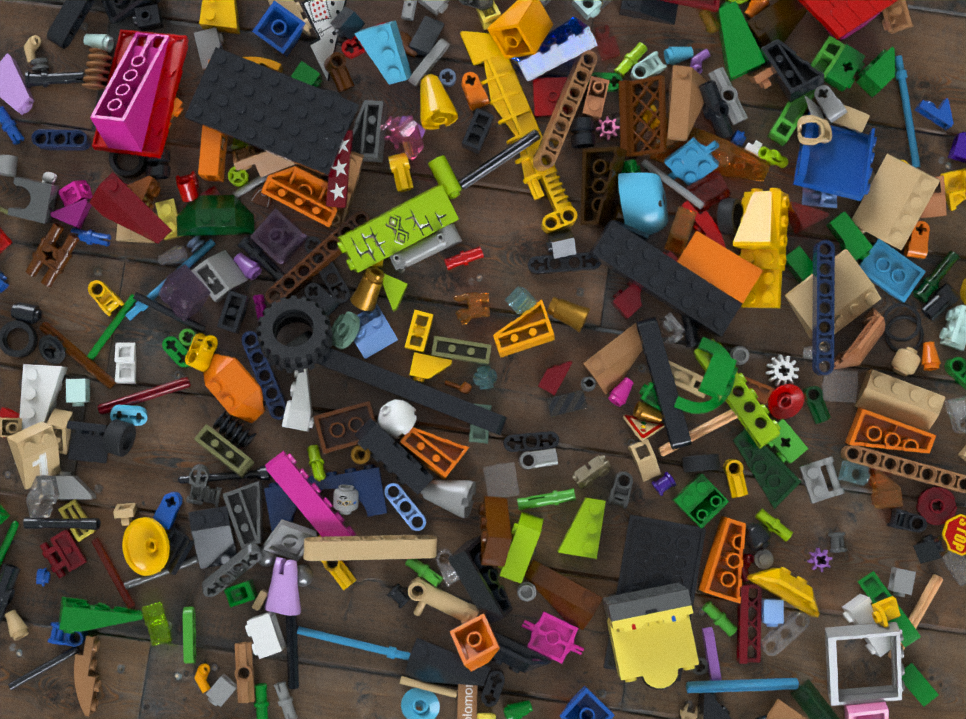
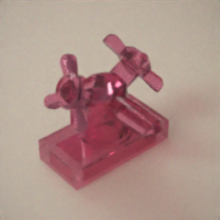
[380,115,424,160]

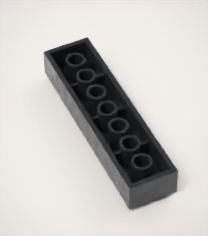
[588,220,742,337]

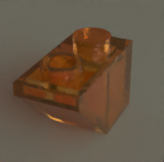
[664,206,697,255]
[869,470,903,509]

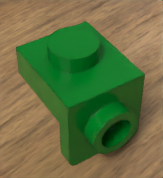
[639,382,660,411]

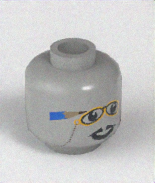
[333,484,359,515]

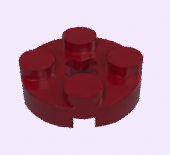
[916,487,957,525]

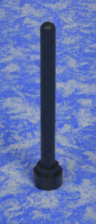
[178,465,270,484]

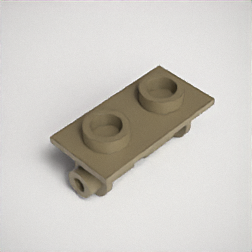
[572,455,612,489]

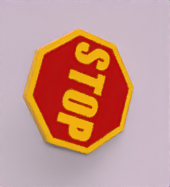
[941,514,966,556]

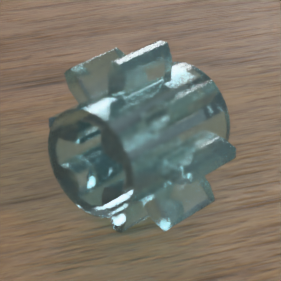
[473,366,497,390]

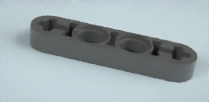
[202,544,262,597]

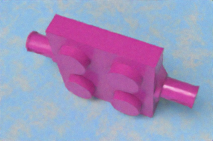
[521,611,584,664]

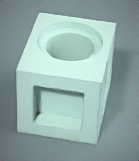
[571,0,602,20]
[66,379,90,406]

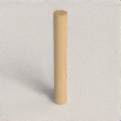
[399,676,458,698]

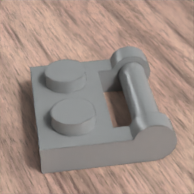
[799,456,845,504]

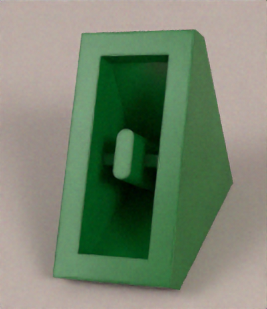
[224,579,258,607]

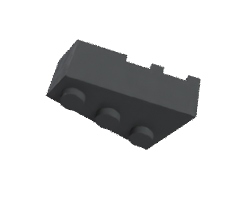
[351,100,388,163]
[223,481,263,549]

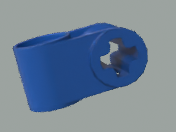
[152,491,183,530]
[47,622,88,647]

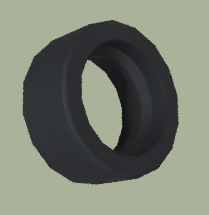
[109,152,147,179]
[717,198,743,235]
[0,321,38,358]
[682,454,720,472]

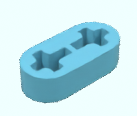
[110,405,148,426]

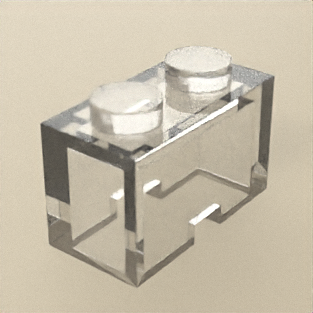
[26,475,60,518]

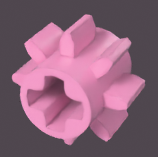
[596,116,620,141]

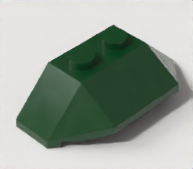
[176,195,255,236]

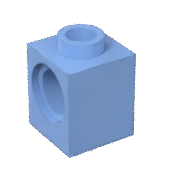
[761,598,784,627]

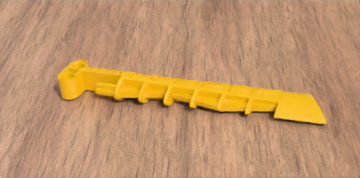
[460,31,577,234]

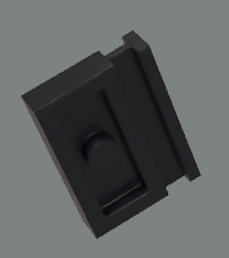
[164,526,195,575]

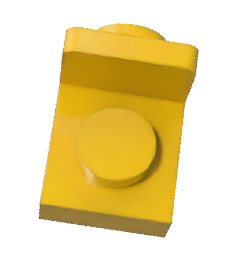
[872,596,901,628]

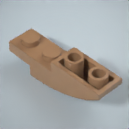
[331,151,364,228]
[74,634,102,716]

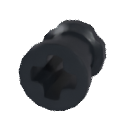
[387,583,411,609]

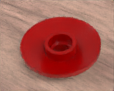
[768,384,804,419]

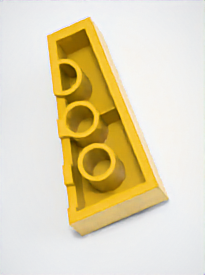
[199,0,240,34]

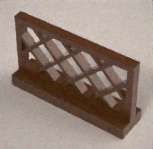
[619,75,667,159]

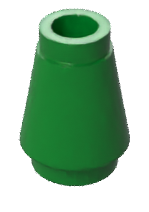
[503,700,533,719]

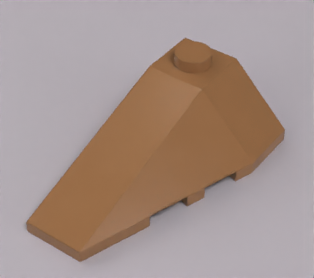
[667,65,708,141]

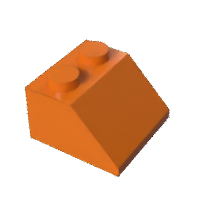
[450,613,500,672]

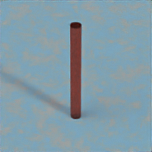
[91,538,135,609]

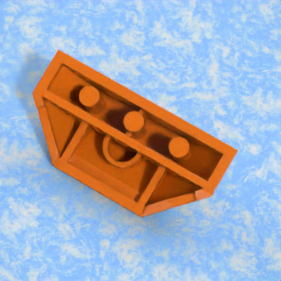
[261,165,338,228]
[203,353,265,423]

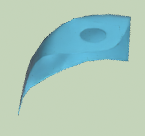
[618,173,668,235]

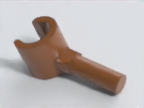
[444,380,472,394]

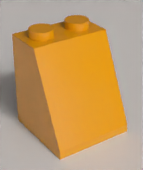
[487,0,553,59]

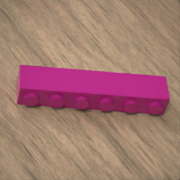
[265,451,357,537]

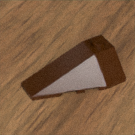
[524,559,602,630]

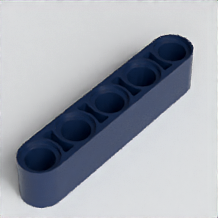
[241,331,287,420]

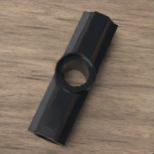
[699,80,733,140]
[0,563,21,624]

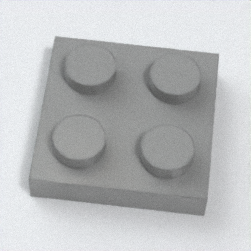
[263,519,317,561]

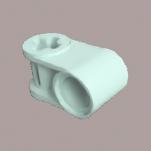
[630,51,667,81]

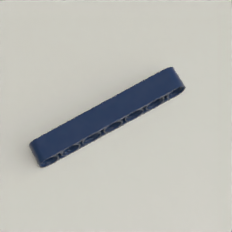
[812,240,835,376]

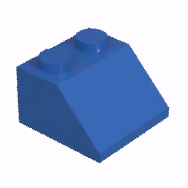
[252,0,306,57]
[560,685,615,719]

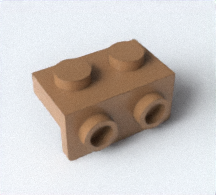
[882,0,914,34]

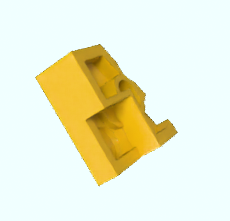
[940,168,966,211]

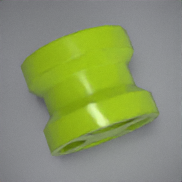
[228,166,249,187]

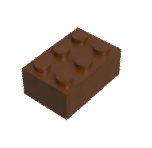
[313,401,377,454]

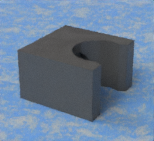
[7,177,59,223]

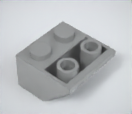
[191,250,249,303]

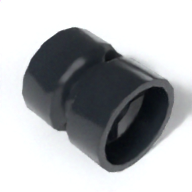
[570,117,596,149]
[145,149,171,180]

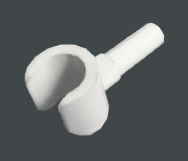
[42,172,57,184]

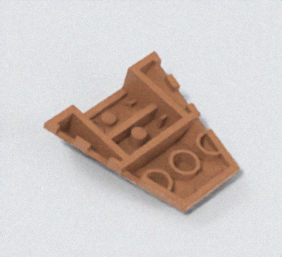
[834,307,885,369]

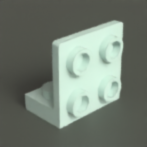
[939,305,966,351]

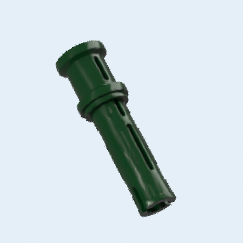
[912,251,960,304]

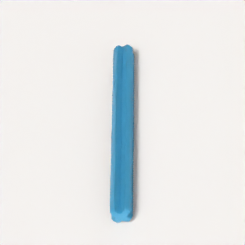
[686,678,799,693]

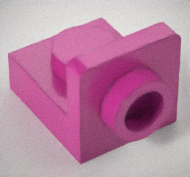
[58,180,93,207]

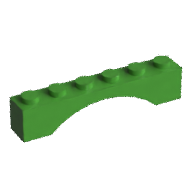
[767,36,846,146]

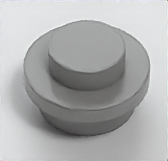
[730,346,749,365]
[754,550,774,569]
[517,582,536,601]

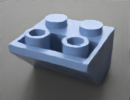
[354,304,398,359]

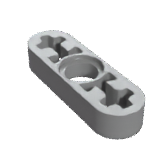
[408,38,450,87]

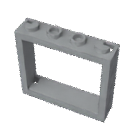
[825,622,905,706]

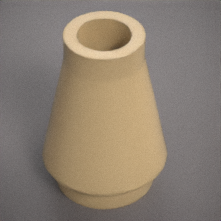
[5,610,29,640]

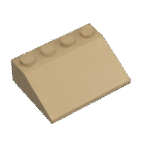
[852,154,940,250]
[785,249,881,345]

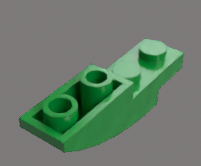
[858,571,921,648]

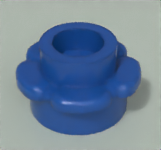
[730,130,746,148]
[36,568,51,587]

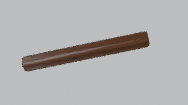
[39,322,116,389]

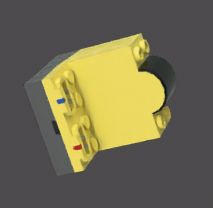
[602,583,699,690]

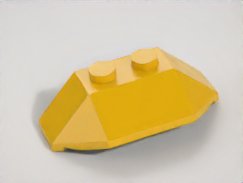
[747,567,820,618]

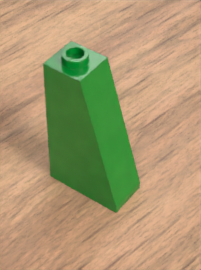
[716,1,766,81]

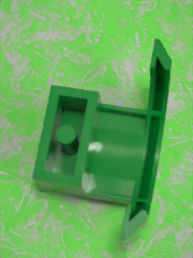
[674,337,738,414]

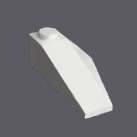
[282,368,315,432]

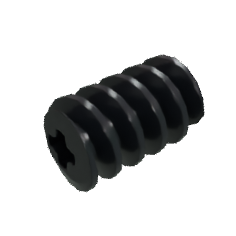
[213,410,257,450]

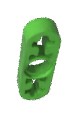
[183,607,196,664]

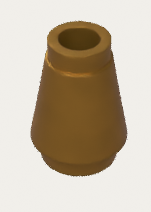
[633,401,662,423]
[351,445,370,464]

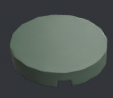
[331,311,360,349]

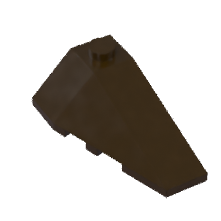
[747,0,808,51]

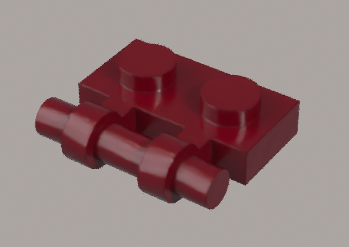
[40,529,88,579]

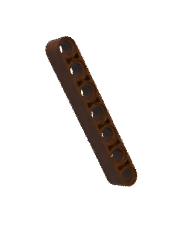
[266,211,370,304]

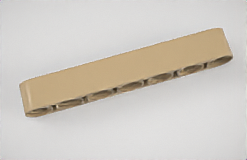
[303,535,437,561]

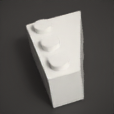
[841,594,891,657]

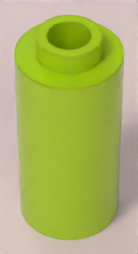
[428,155,462,200]

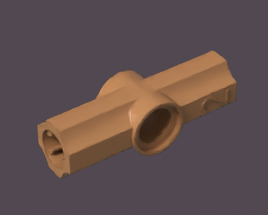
[234,642,255,703]

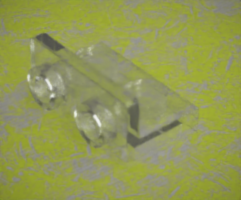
[662,312,685,344]

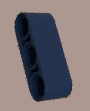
[31,129,92,151]

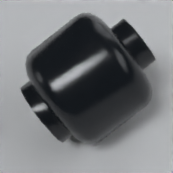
[745,522,771,551]

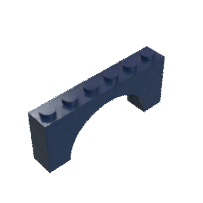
[264,464,388,532]

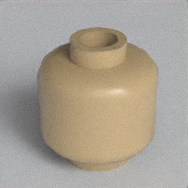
[891,347,921,377]

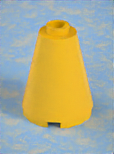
[420,74,458,130]

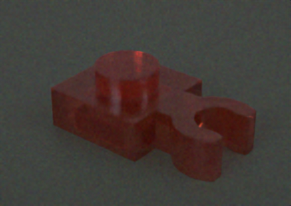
[595,25,620,61]

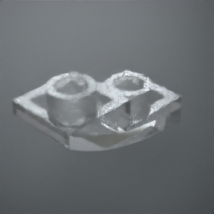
[942,551,966,586]

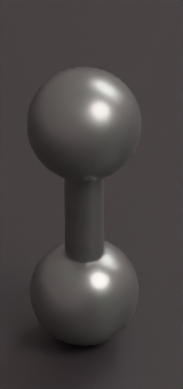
[258,546,314,587]

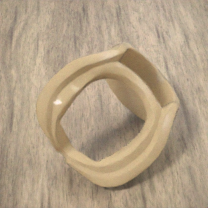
[797,115,832,145]

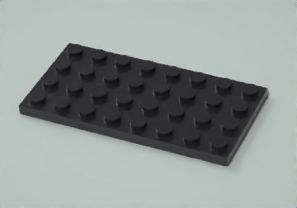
[185,47,359,176]
[603,514,706,682]

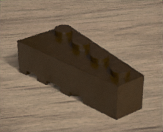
[580,146,627,228]

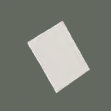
[804,95,824,119]

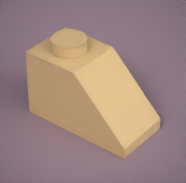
[47,408,73,455]

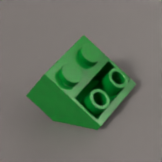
[856,47,895,98]
[672,473,729,529]

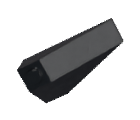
[405,638,491,686]

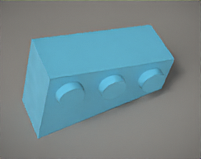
[354,20,412,85]

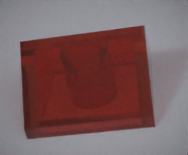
[788,201,829,234]

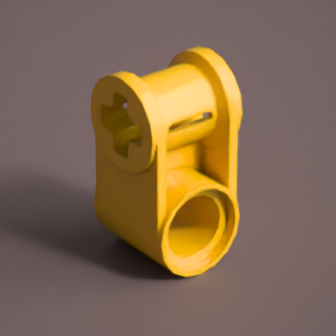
[88,280,124,317]
[185,333,218,372]

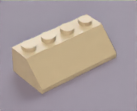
[854,370,945,432]

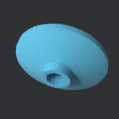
[401,688,440,719]

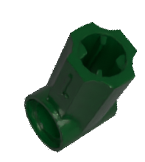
[802,386,831,424]

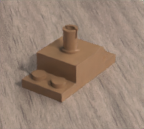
[232,145,296,177]

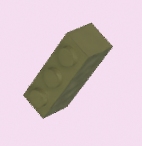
[431,336,492,365]
[194,424,255,478]

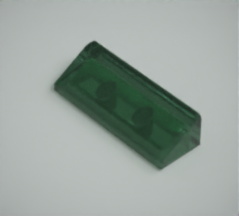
[790,679,840,719]

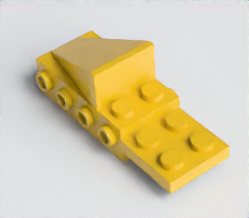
[733,188,789,308]

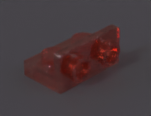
[685,170,731,212]

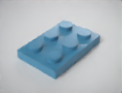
[859,239,926,303]

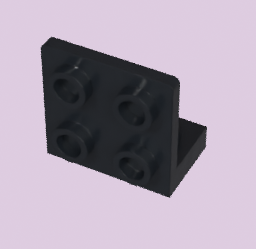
[67,421,108,463]

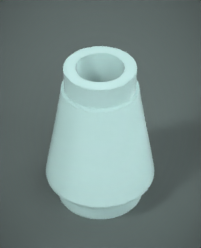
[84,33,114,52]

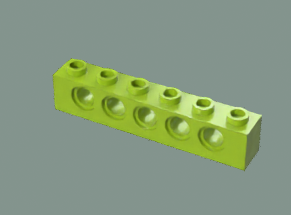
[693,339,781,449]

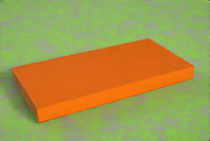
[677,231,763,304]

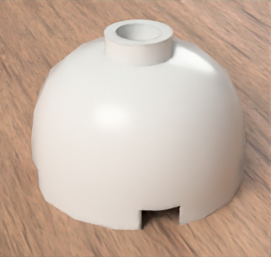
[378,399,417,439]

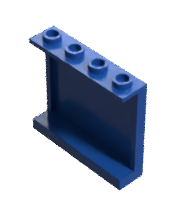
[793,112,877,201]

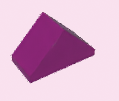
[50,199,92,229]

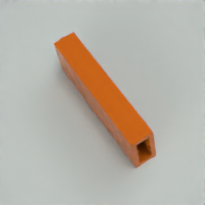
[198,60,228,182]

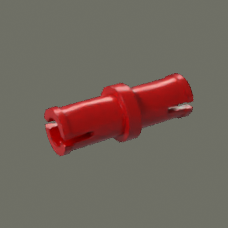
[444,246,484,270]

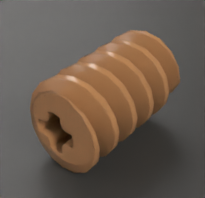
[82,48,113,90]

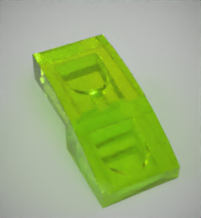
[142,602,172,646]

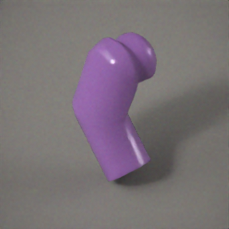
[690,49,711,74]

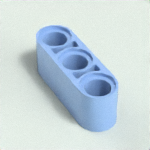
[385,483,427,531]

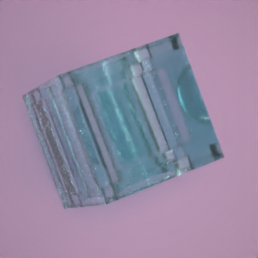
[505,286,538,315]
[838,461,870,486]

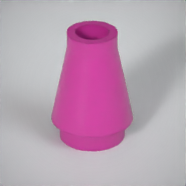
[608,377,634,407]

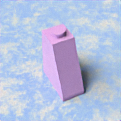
[0,53,35,115]

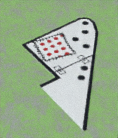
[301,0,347,81]

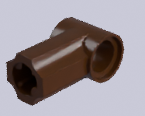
[324,52,355,93]

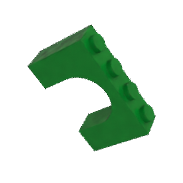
[785,211,873,284]

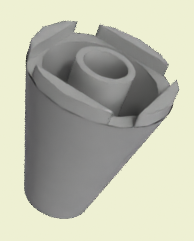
[421,480,476,518]

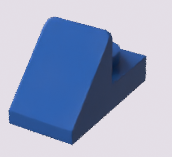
[915,98,954,130]

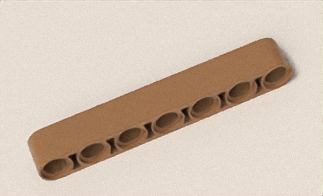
[533,50,597,171]
[841,445,966,493]

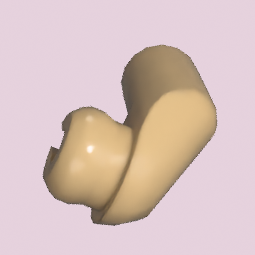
[24,35,41,64]

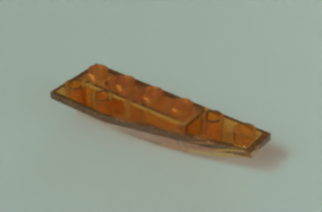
[649,117,771,181]

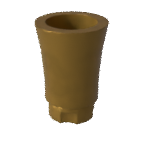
[350,267,385,311]
[547,296,591,333]

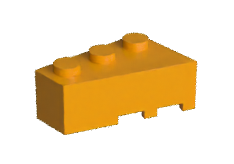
[493,299,555,358]

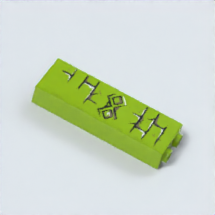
[337,185,459,273]

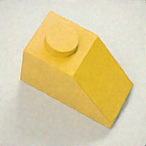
[410,352,452,382]

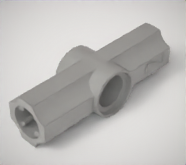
[708,67,748,126]

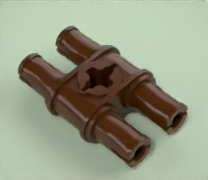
[25,223,80,287]

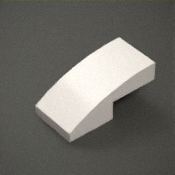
[114,343,136,384]

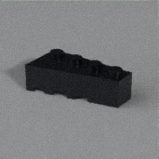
[355,418,434,494]
[448,535,513,624]

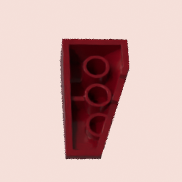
[89,172,172,244]

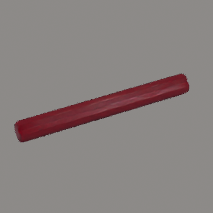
[97,377,191,415]

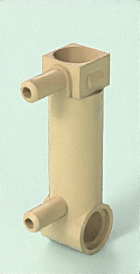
[408,577,479,625]

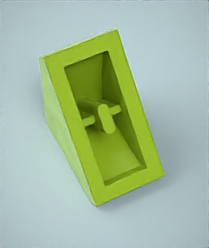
[383,273,408,312]

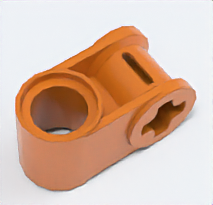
[461,72,490,111]
[904,221,930,259]

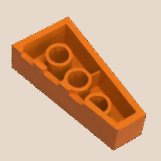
[845,407,936,454]
[698,516,746,604]

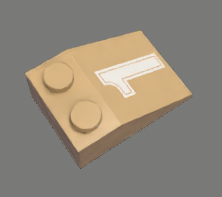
[7,421,61,489]

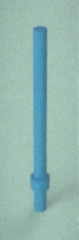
[895,55,921,168]
[125,239,216,320]
[297,626,411,660]

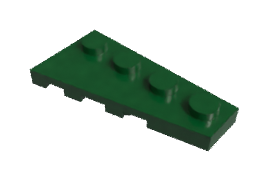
[732,428,802,509]

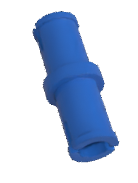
[0,106,25,145]
[71,228,111,247]

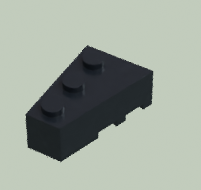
[761,39,825,103]

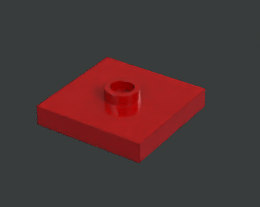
[533,77,572,117]

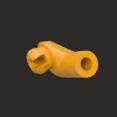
[195,664,211,693]

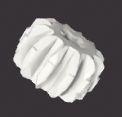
[766,355,799,387]

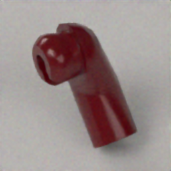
[741,553,755,582]

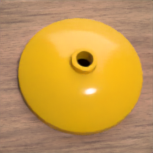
[122,517,170,576]

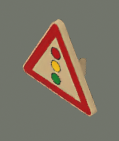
[623,414,664,441]

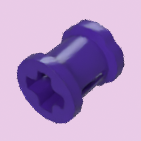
[651,472,677,496]

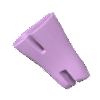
[264,557,301,616]

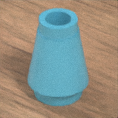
[664,46,694,65]

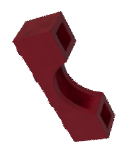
[611,251,678,319]

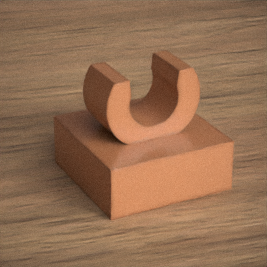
[748,66,773,89]

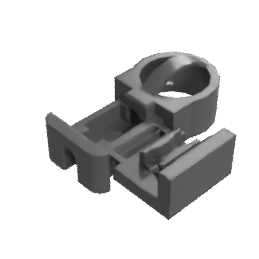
[186,464,222,507]

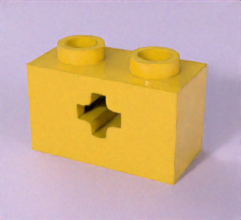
[405,310,434,353]

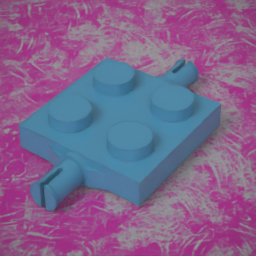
[664,137,719,187]

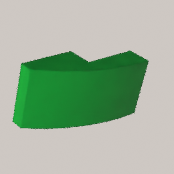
[902,663,939,707]

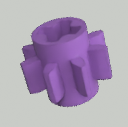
[807,548,832,572]

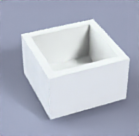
[245,611,286,659]

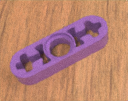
[702,627,721,681]

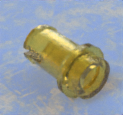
[699,10,720,34]

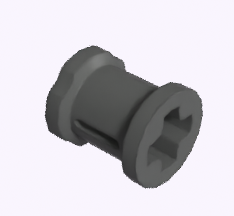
[828,532,847,553]

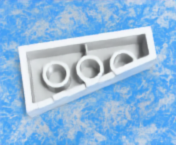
[20,364,68,430]

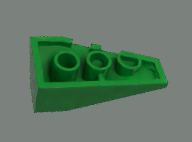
[59,597,143,634]

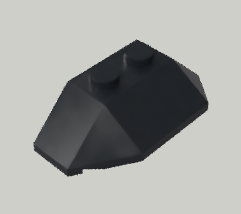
[491,629,552,673]

